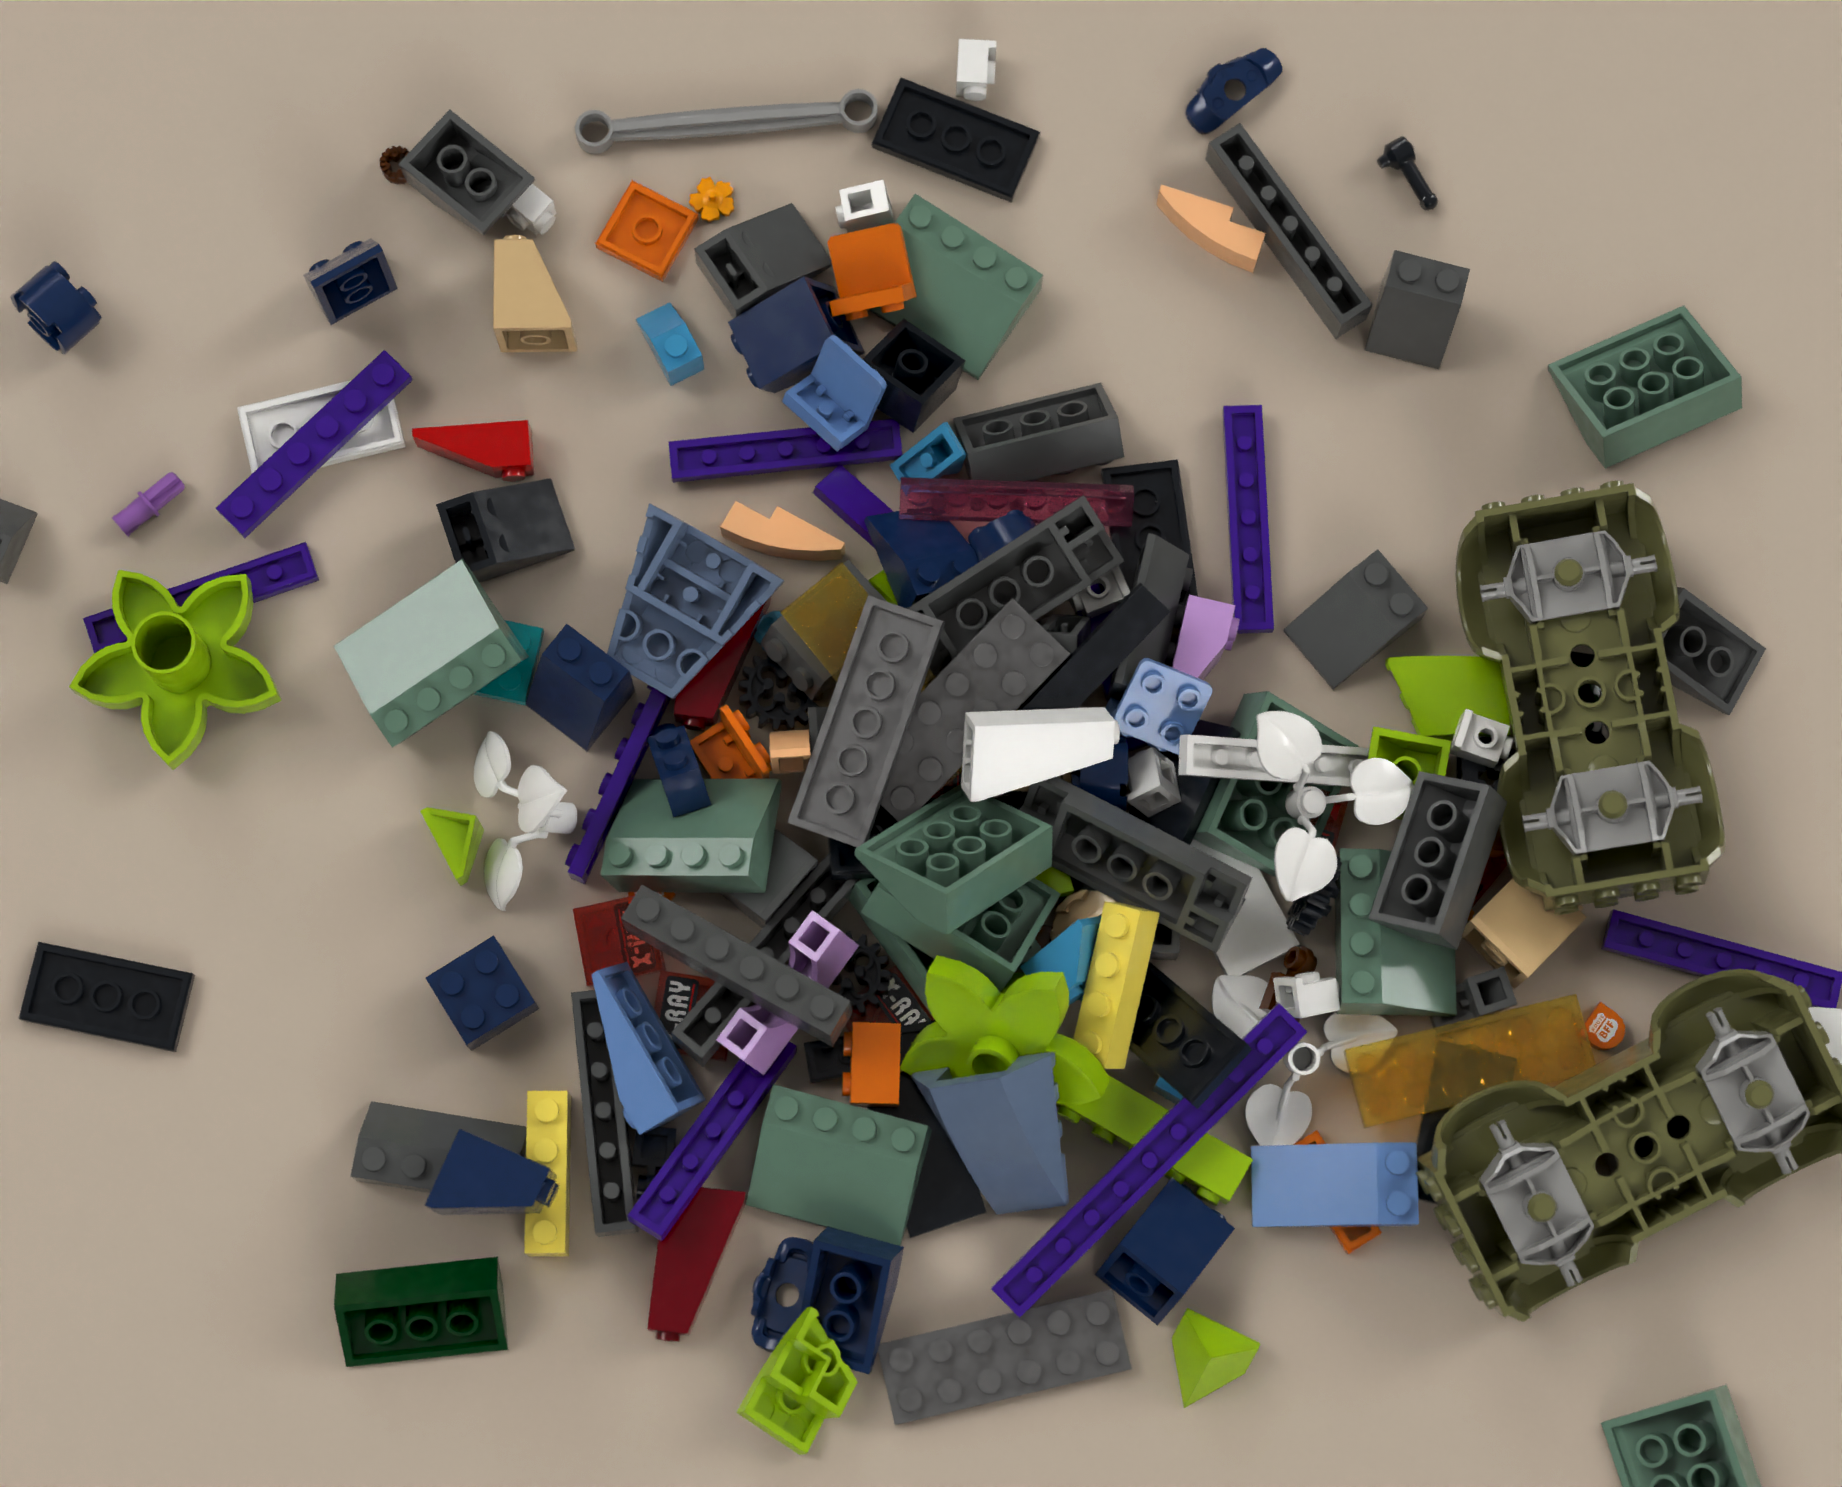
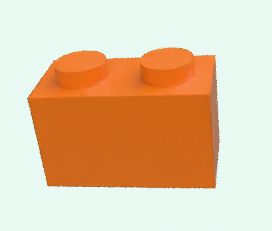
[842,1022,901,1108]

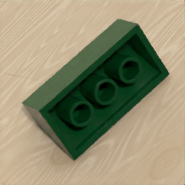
[334,1257,508,1367]

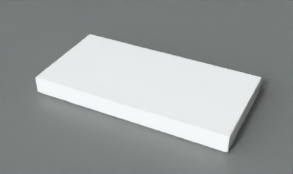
[237,380,406,473]
[1191,839,1300,975]

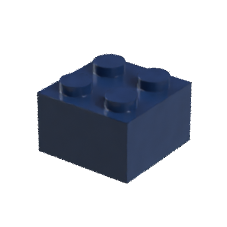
[425,936,539,1051]

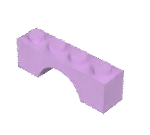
[716,910,859,1075]

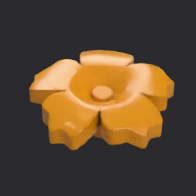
[689,177,734,222]

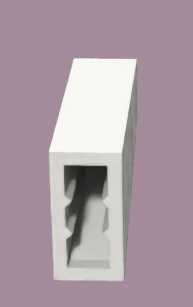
[961,707,1120,802]

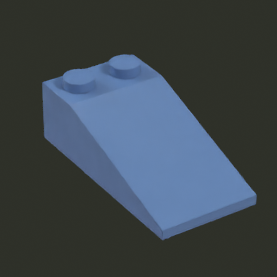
[591,962,706,1135]
[1250,1142,1419,1227]

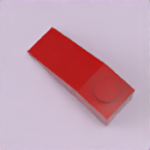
[412,420,534,482]

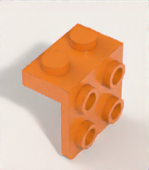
[828,223,917,321]
[690,704,772,779]

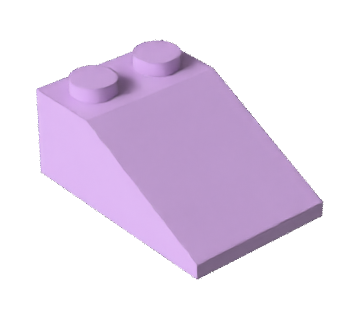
[1171,595,1240,680]

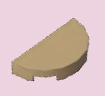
[1050,889,1119,941]

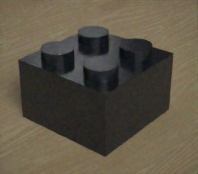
[863,318,966,433]

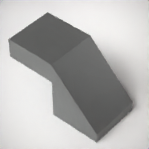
[1429,966,1517,1034]

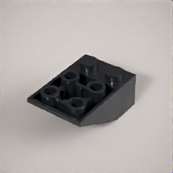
[436,478,575,583]

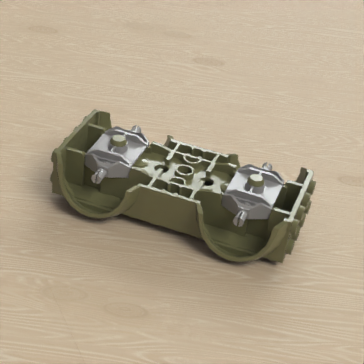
[1455,480,1725,915]
[1416,969,1842,1322]

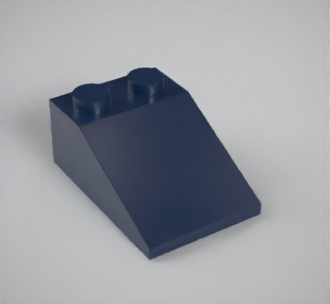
[303,238,398,325]
[864,504,979,608]
[800,1227,904,1374]

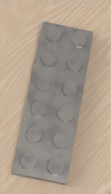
[787,595,945,847]
[881,598,1070,822]
[878,1289,1132,1425]

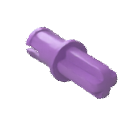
[112,472,185,537]

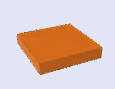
[595,180,699,282]

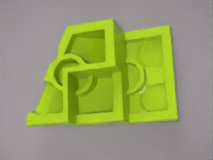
[1385,656,1510,741]
[736,1307,857,1455]

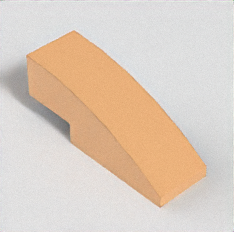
[1156,184,1266,273]
[720,501,845,561]
[769,729,811,774]

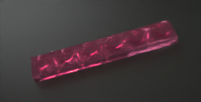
[899,477,1134,527]

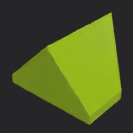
[420,807,484,886]
[1172,1308,1261,1408]

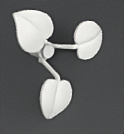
[1256,711,1414,901]
[474,731,577,911]
[1212,975,1398,1146]

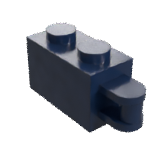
[647,723,711,817]

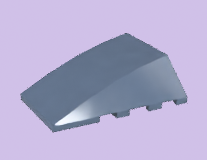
[607,503,785,699]
[911,1051,1069,1215]

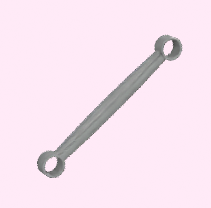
[575,89,878,154]

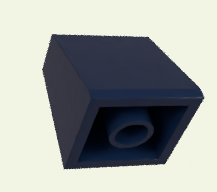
[728,276,865,393]
[525,624,635,752]
[425,1129,559,1215]
[1095,1178,1235,1326]

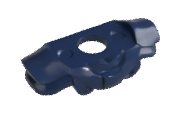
[1186,48,1282,134]
[751,1237,814,1353]

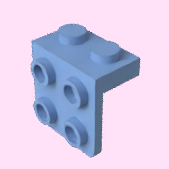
[782,335,887,452]
[1106,658,1212,755]

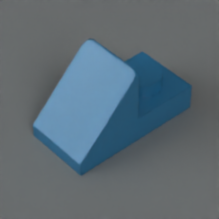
[889,422,967,497]

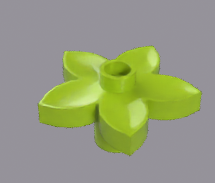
[69,570,282,770]
[900,955,1110,1105]

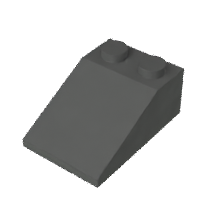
[399,109,535,235]
[1283,549,1428,689]
[1662,587,1766,715]

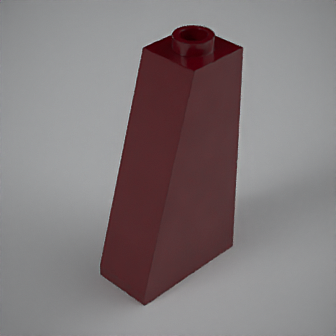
[674,597,771,731]
[647,1187,747,1342]

